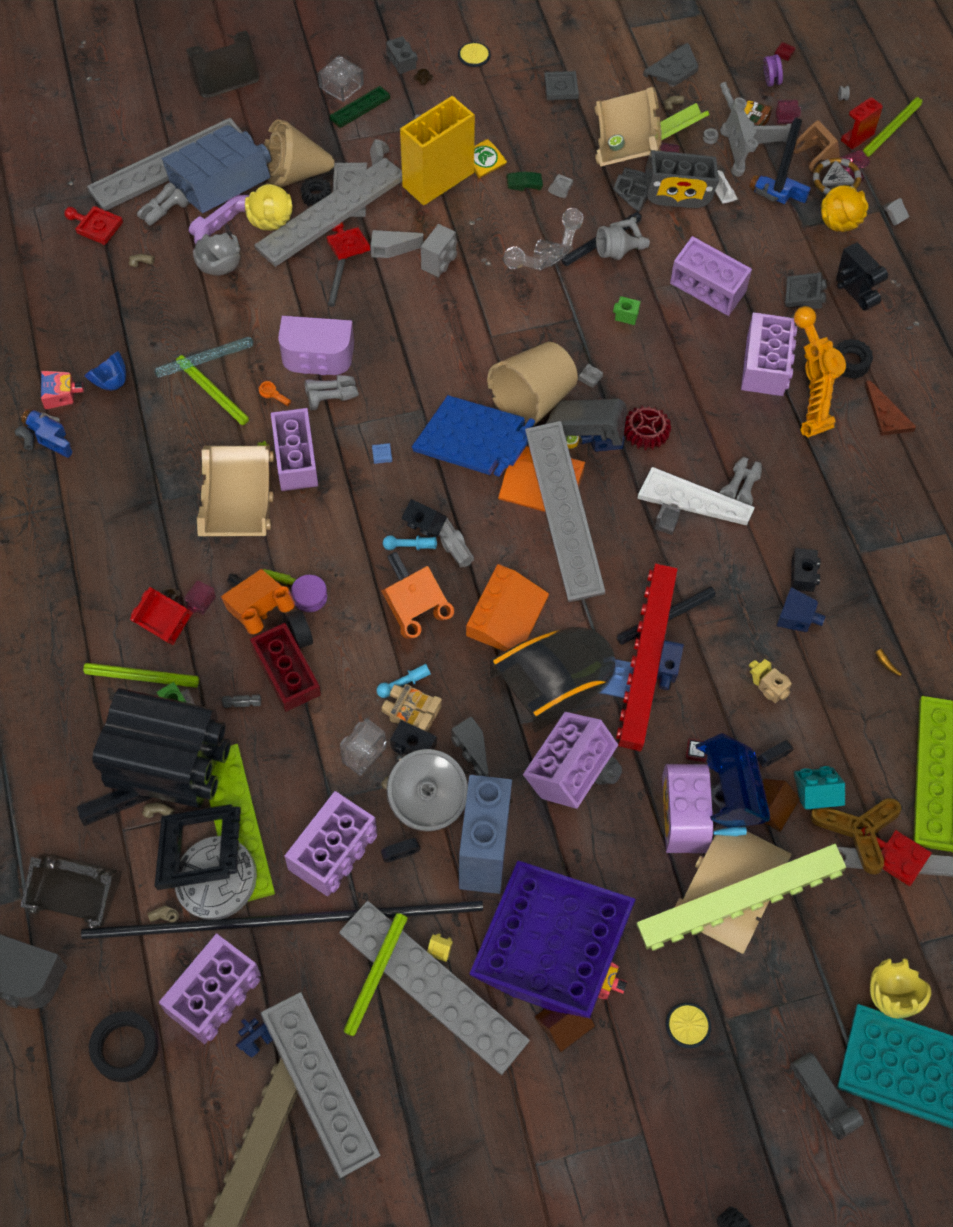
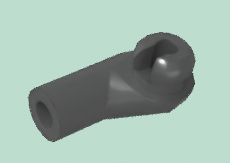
[15,426,34,450]

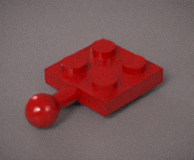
[64,206,123,245]
[326,222,370,260]
[861,827,932,887]

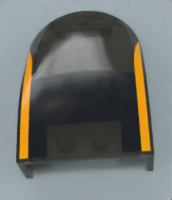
[490,627,615,733]

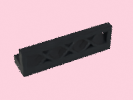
[77,790,152,826]

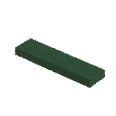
[330,86,390,128]

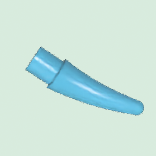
[713,826,747,837]

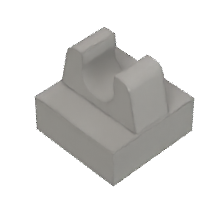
[578,364,603,388]

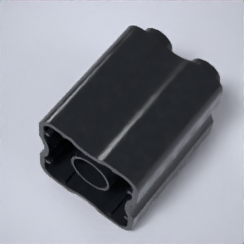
[92,688,231,808]

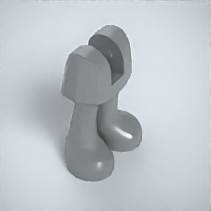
[304,375,359,411]
[719,457,762,506]

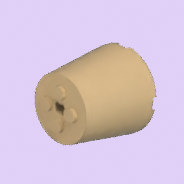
[487,342,578,426]

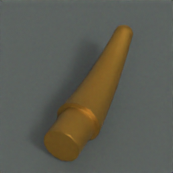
[875,648,902,676]

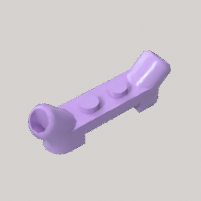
[189,194,249,244]

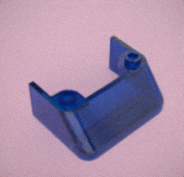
[695,733,770,828]

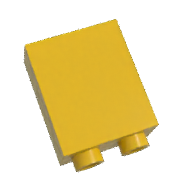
[400,96,475,205]

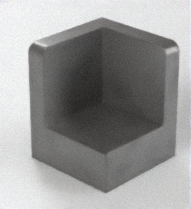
[655,503,681,535]

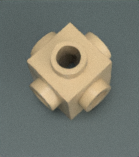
[758,668,792,704]

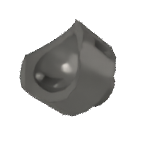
[595,757,622,785]

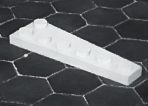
[638,467,755,525]

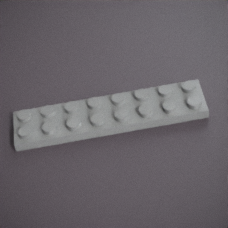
[260,992,380,1179]

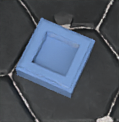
[372,443,392,464]

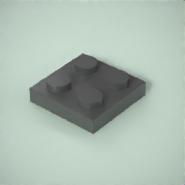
[544,71,579,100]

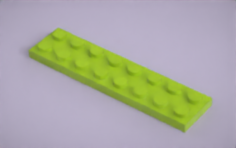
[913,696,953,852]
[209,744,275,902]

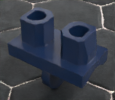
[236,1018,273,1058]

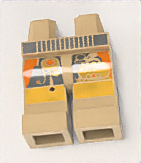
[382,684,442,732]

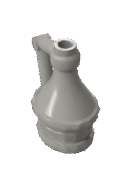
[596,217,650,260]

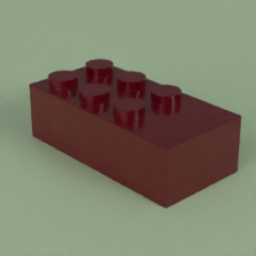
[250,623,321,712]

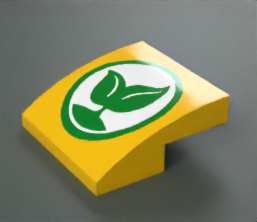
[474,139,507,178]

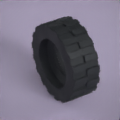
[835,339,873,379]

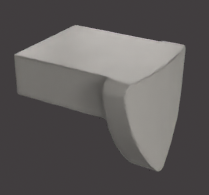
[370,139,390,166]
[548,174,573,198]
[882,198,910,225]

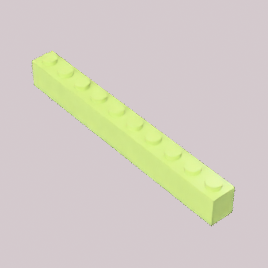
[637,844,846,951]

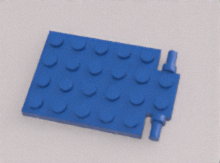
[412,395,535,477]

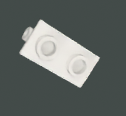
[715,170,738,204]

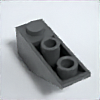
[451,716,488,777]

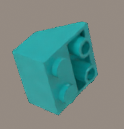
[794,766,845,809]

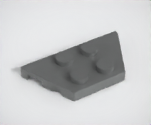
[643,43,699,86]

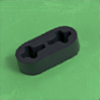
[757,740,794,768]
[381,838,421,863]

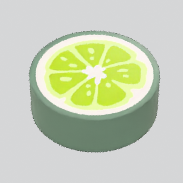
[608,135,625,151]

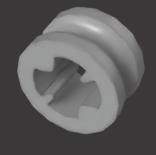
[838,86,850,101]
[703,128,718,144]

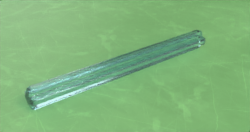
[154,336,253,378]

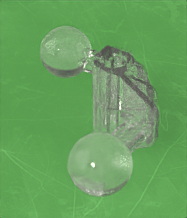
[503,208,584,271]

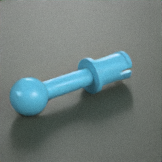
[383,535,437,550]
[377,664,431,698]

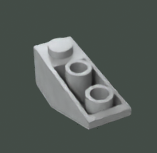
[371,230,424,258]

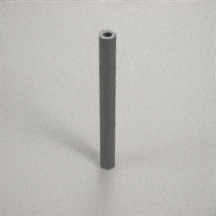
[328,259,346,307]

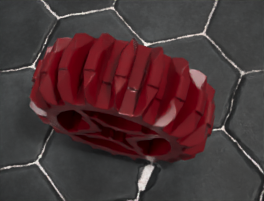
[624,405,672,451]

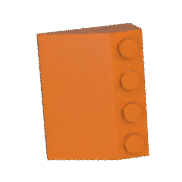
[498,446,585,512]
[466,564,549,652]

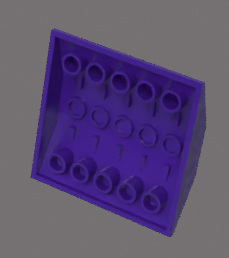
[469,861,636,1018]

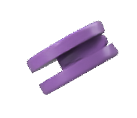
[763,54,783,87]
[291,575,327,612]

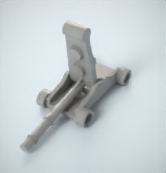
[720,82,792,177]

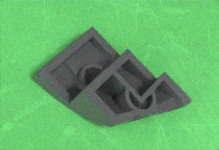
[613,167,648,212]

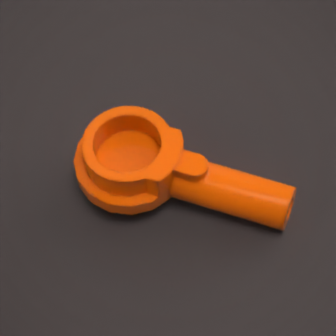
[259,381,291,406]

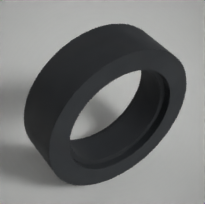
[89,1011,158,1082]

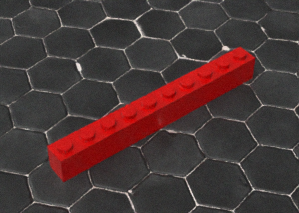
[616,563,678,751]

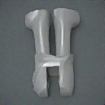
[137,182,189,226]

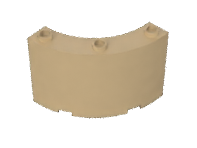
[595,87,662,167]
[197,446,274,536]
[674,820,792,954]

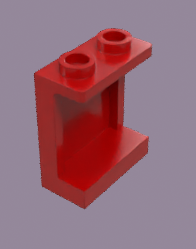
[841,97,883,150]
[130,587,193,645]

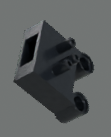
[836,242,888,311]

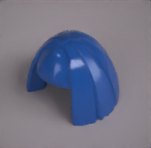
[84,351,126,391]

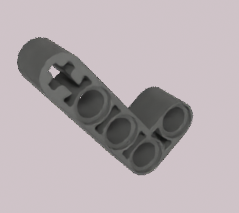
[790,1052,864,1140]

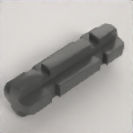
[222,694,261,708]

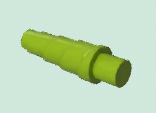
[263,569,296,585]

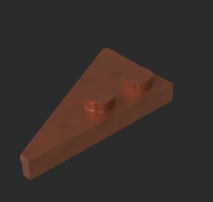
[865,380,916,436]

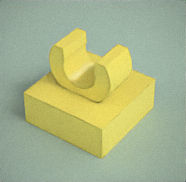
[749,659,772,686]
[427,934,453,962]

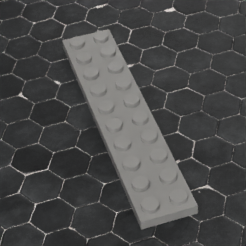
[87,118,242,211]
[254,158,402,267]
[525,421,605,602]
[339,901,530,1076]

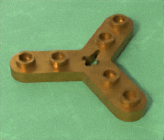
[811,798,901,874]

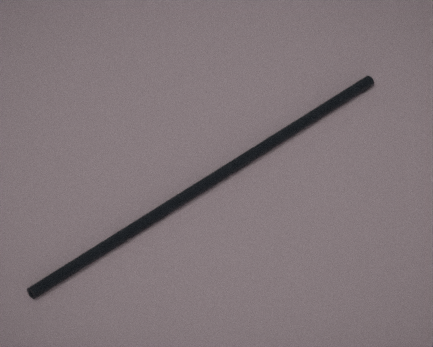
[81,901,483,940]

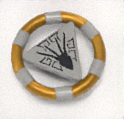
[813,158,862,194]

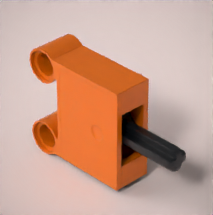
[381,552,454,639]
[221,569,295,634]

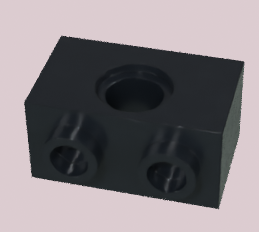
[401,499,447,537]
[791,548,821,592]
[390,720,437,755]

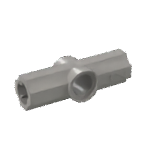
[439,515,474,567]

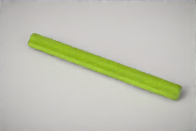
[862,97,923,157]
[176,355,249,425]
[83,663,199,688]
[344,913,407,1036]

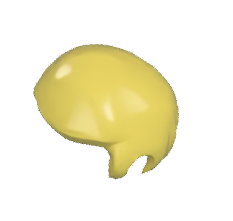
[245,184,292,231]
[870,958,931,1019]

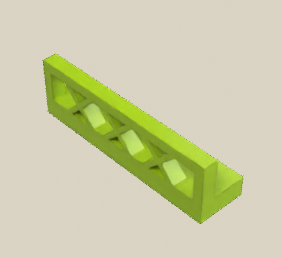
[661,103,709,140]

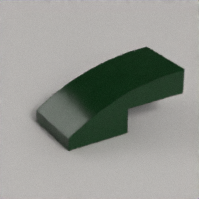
[506,172,543,191]

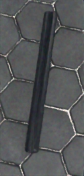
[774,117,802,193]
[561,212,642,266]
[616,587,716,645]

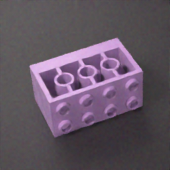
[670,236,752,316]
[741,313,797,396]
[523,712,618,809]
[285,791,377,897]
[159,933,261,1044]

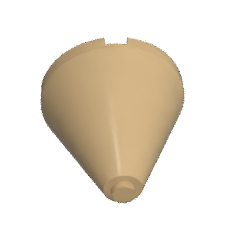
[264,119,334,188]

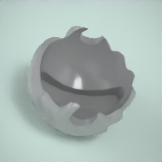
[193,233,241,276]

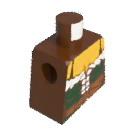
[744,101,773,126]

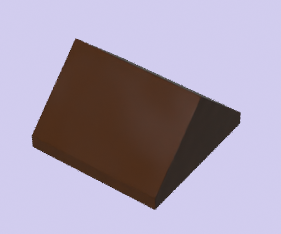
[745,778,800,832]
[534,1009,595,1053]

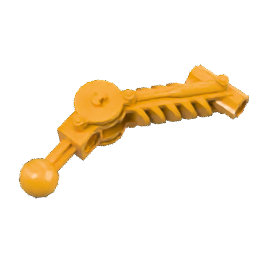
[794,306,846,438]

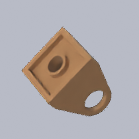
[794,120,840,172]

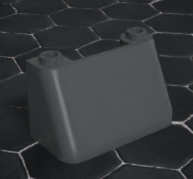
[546,398,627,446]

